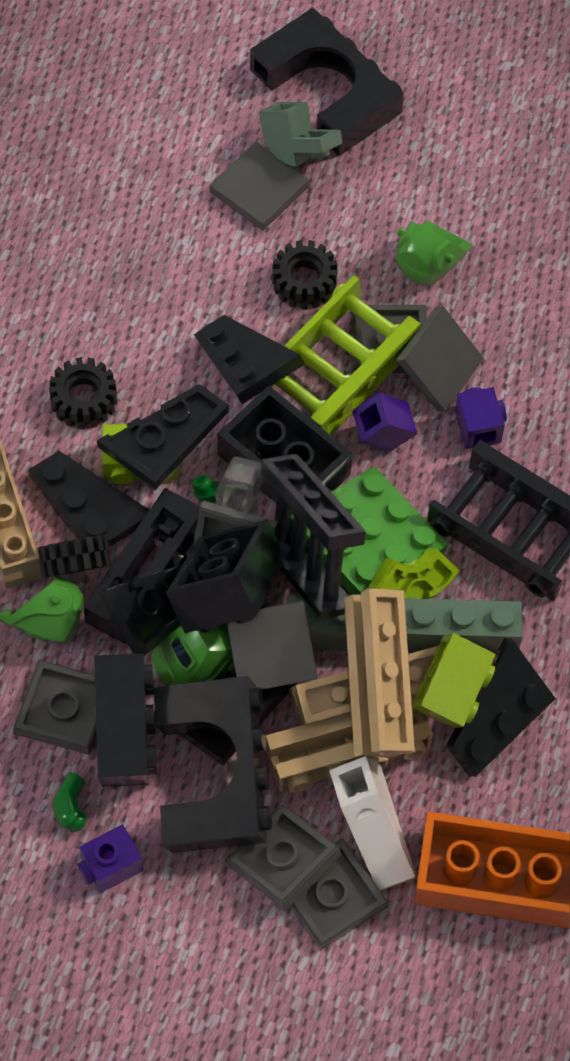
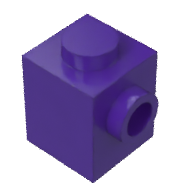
[455,387,507,449]
[352,392,418,451]
[77,824,144,894]

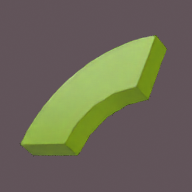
[367,547,460,599]

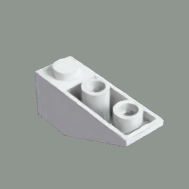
[329,756,417,891]

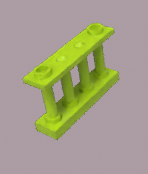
[271,275,421,435]

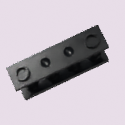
[427,440,570,602]
[261,454,366,619]

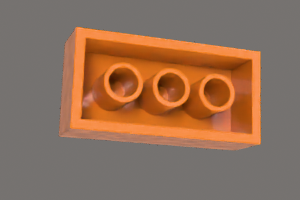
[414,811,570,929]

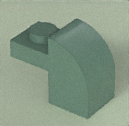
[259,102,342,167]

